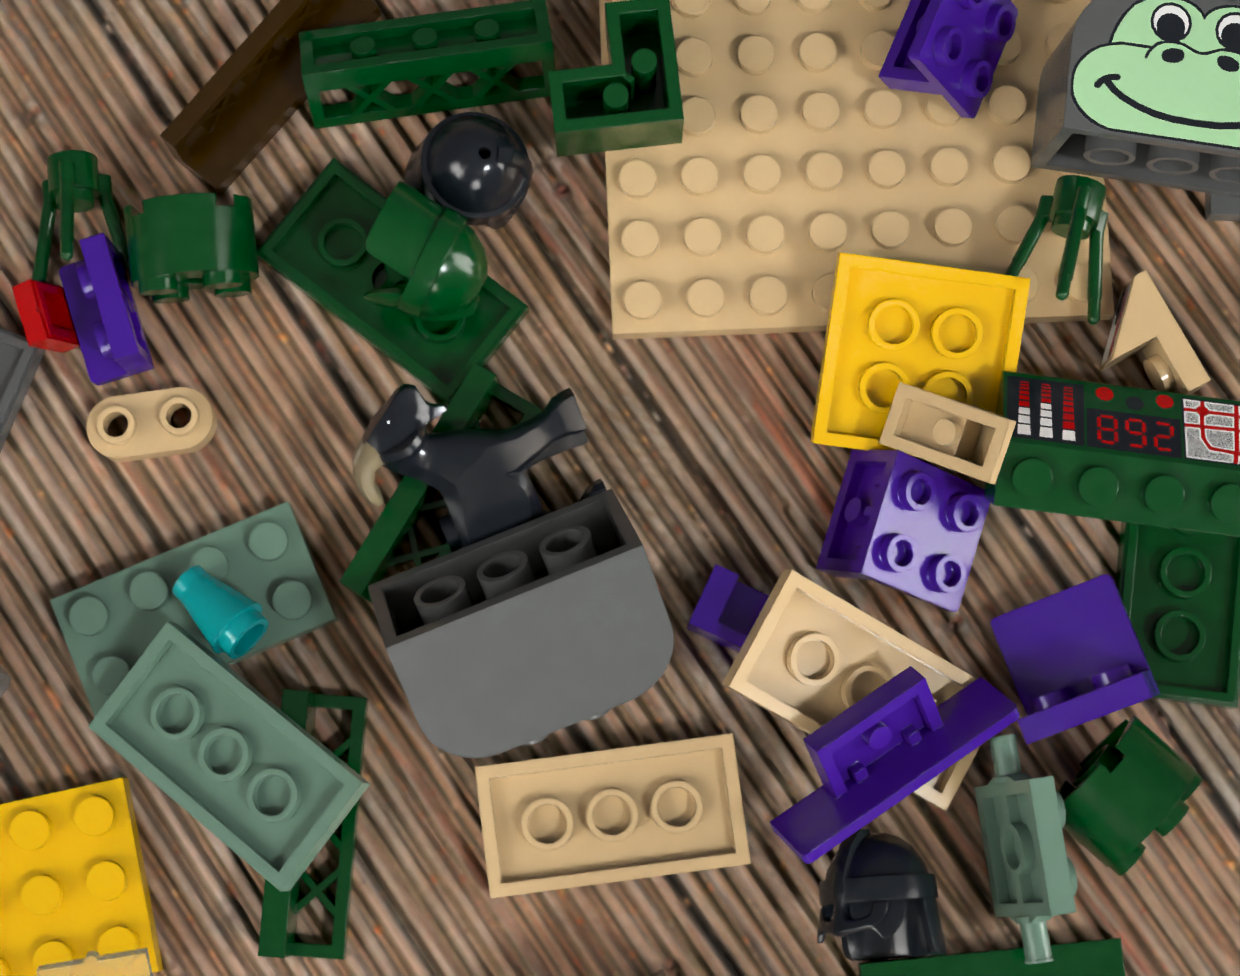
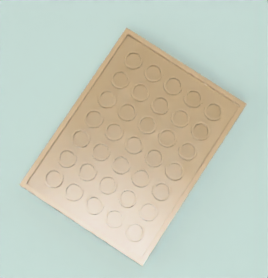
[599,0,1115,340]

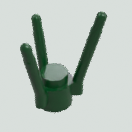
[32,150,129,283]
[1005,175,1109,325]

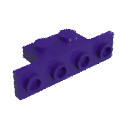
[769,666,1020,864]

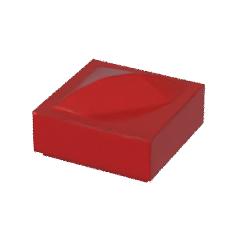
[12,279,80,353]

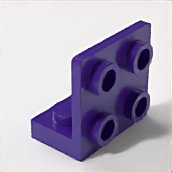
[816,449,990,612]
[990,574,1161,744]

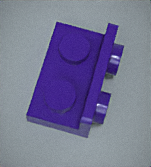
[59,233,155,386]

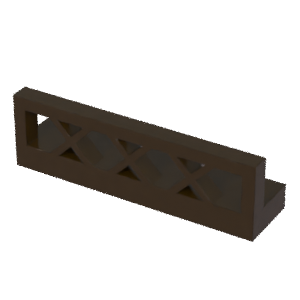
[160,0,381,196]

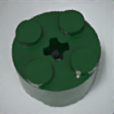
[124,193,259,304]
[1058,716,1203,876]

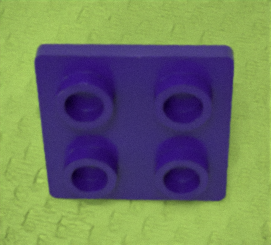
[878,0,1018,119]

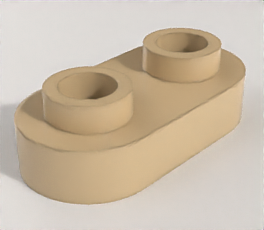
[86,387,217,462]

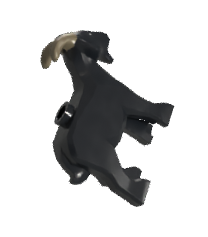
[353,384,607,552]

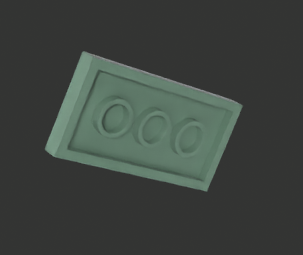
[50,501,338,716]
[88,621,370,891]

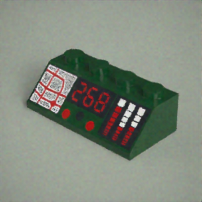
[984,371,1240,537]

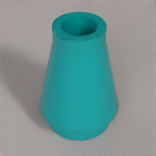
[172,565,269,659]

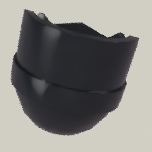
[404,112,533,229]
[817,829,947,961]

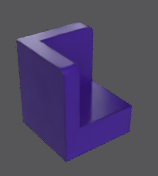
[687,564,769,653]

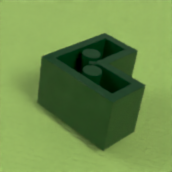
[548,0,684,157]

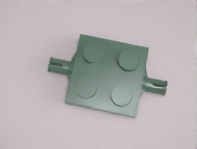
[974,734,1077,964]

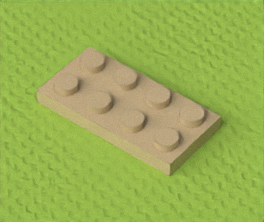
[722,569,1004,811]
[474,733,751,898]

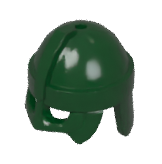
[363,181,488,321]

